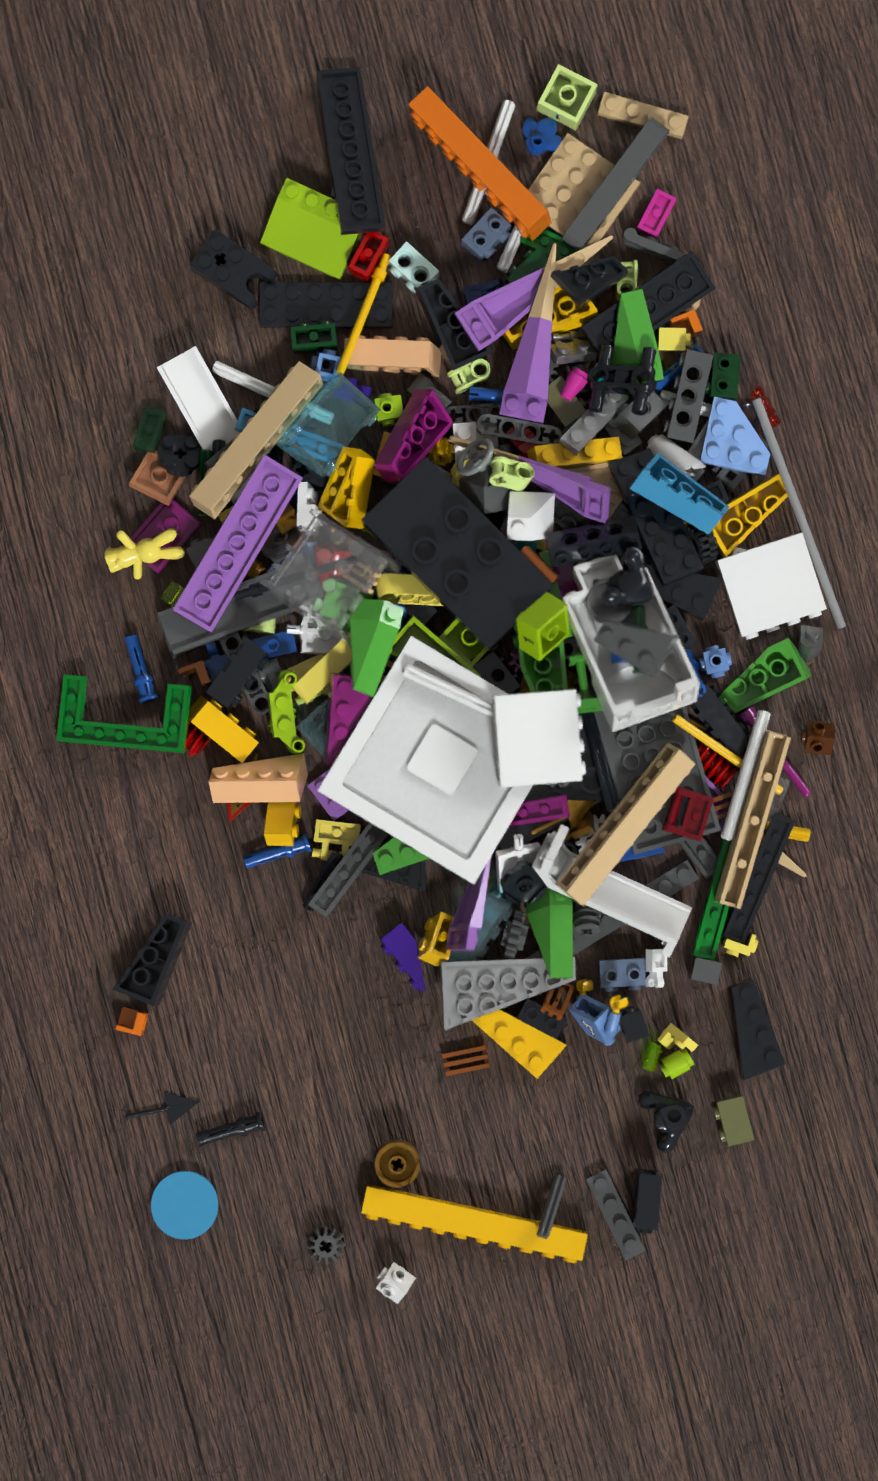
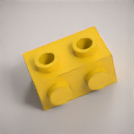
[264,802,301,846]
[418,911,453,967]

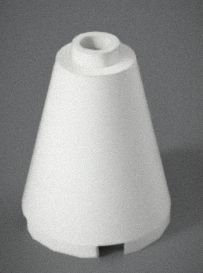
[647,434,706,482]

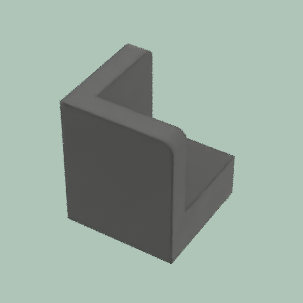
[689,958,722,985]

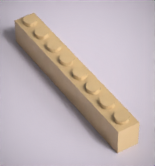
[189,361,324,519]
[555,742,695,906]

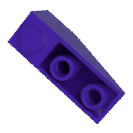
[380,922,426,992]

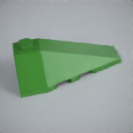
[348,598,404,697]
[526,886,573,978]

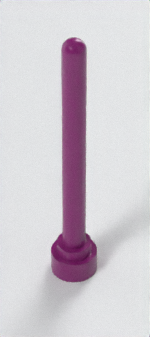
[737,706,811,797]

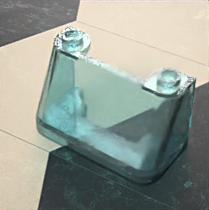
[276,373,380,477]

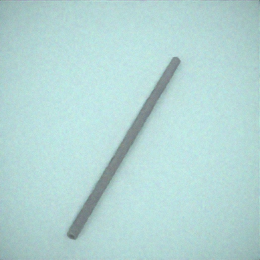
[752,397,846,629]

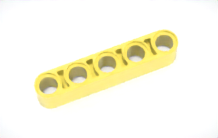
[375,573,443,606]
[292,631,352,704]

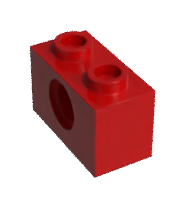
[348,232,389,283]

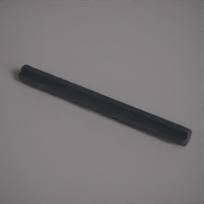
[574,682,619,812]

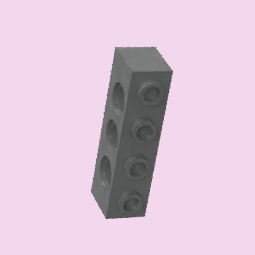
[664,349,713,443]

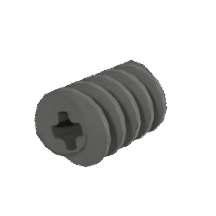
[573,900,601,936]

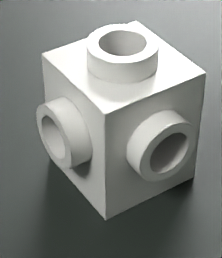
[376,1262,416,1304]

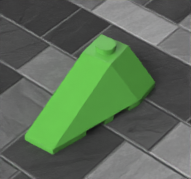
[611,289,664,384]
[719,638,812,713]
[518,641,568,693]

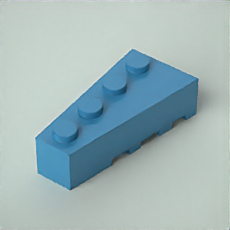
[630,453,729,534]

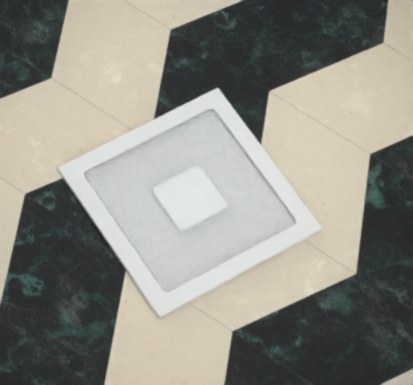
[318,636,533,884]

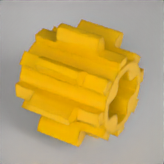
[428,437,455,466]

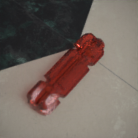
[751,386,780,428]

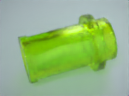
[641,1042,663,1072]

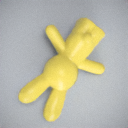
[105,528,185,580]

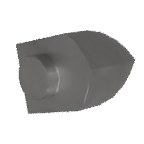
[799,625,823,662]

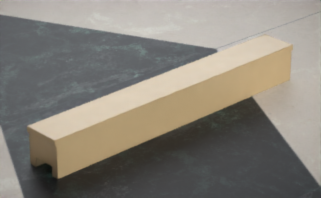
[714,730,791,909]

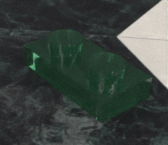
[132,408,167,453]

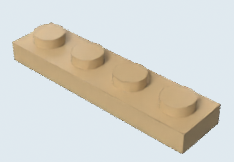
[598,92,689,139]

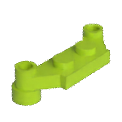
[267,669,305,754]

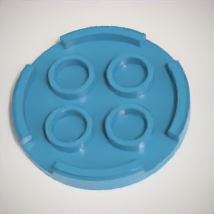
[151,1171,219,1239]

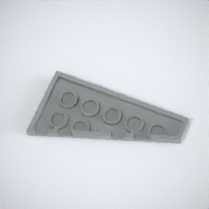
[440,957,576,1031]

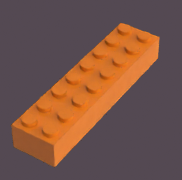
[408,86,552,241]

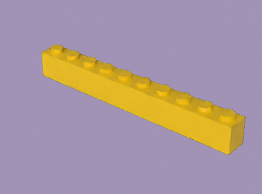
[361,1184,588,1263]

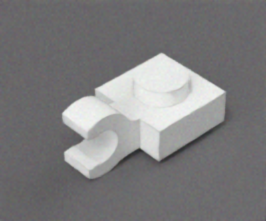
[645,949,667,988]

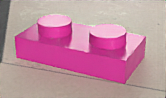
[637,188,677,239]

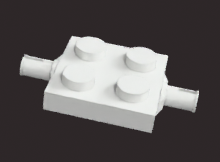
[286,608,349,655]
[496,834,541,893]

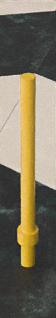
[336,253,391,375]
[672,714,783,795]

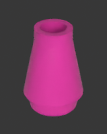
[559,367,589,402]

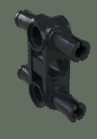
[589,345,657,415]

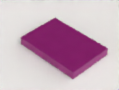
[130,500,202,574]

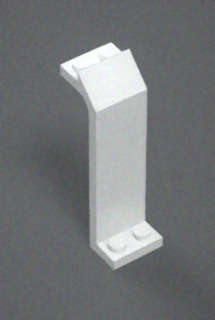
[157,346,252,504]
[532,824,692,958]

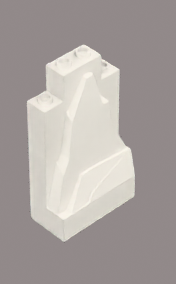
[562,554,700,732]

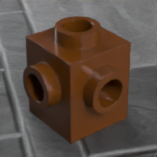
[800,721,835,755]

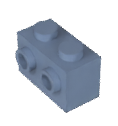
[461,207,511,262]
[598,958,646,992]

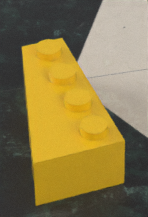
[712,474,788,558]

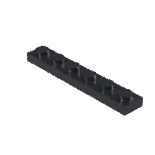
[723,812,795,945]

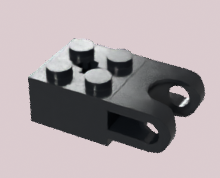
[190,229,278,310]

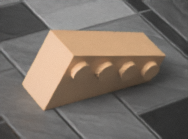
[344,335,441,377]
[208,753,308,803]

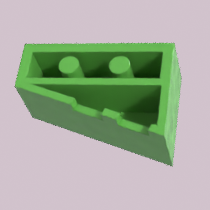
[373,837,429,875]

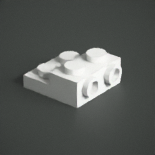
[297,482,326,536]

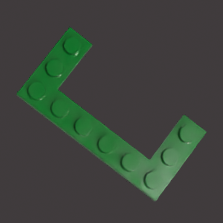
[56,675,192,753]

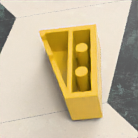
[318,447,375,529]
[188,695,259,763]

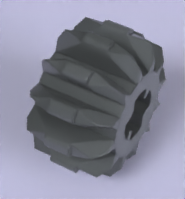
[307,1226,345,1265]

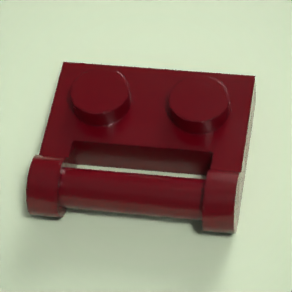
[661,787,714,842]

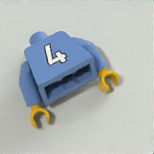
[568,978,628,1046]

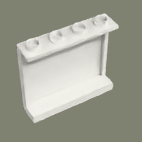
[715,533,827,640]
[492,688,585,787]

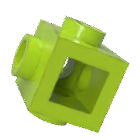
[371,393,403,427]

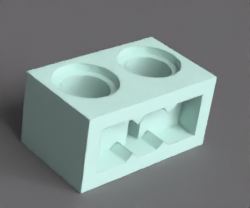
[389,242,439,293]

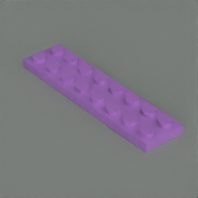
[172,454,303,633]

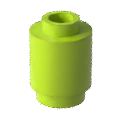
[660,1049,694,1079]

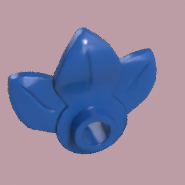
[522,117,563,155]

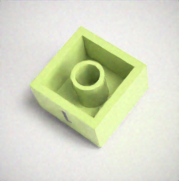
[537,64,598,130]

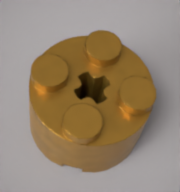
[375,1139,420,1188]

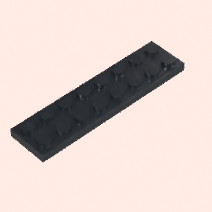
[316,67,386,235]

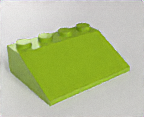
[260,178,362,280]

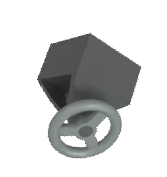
[457,438,515,514]

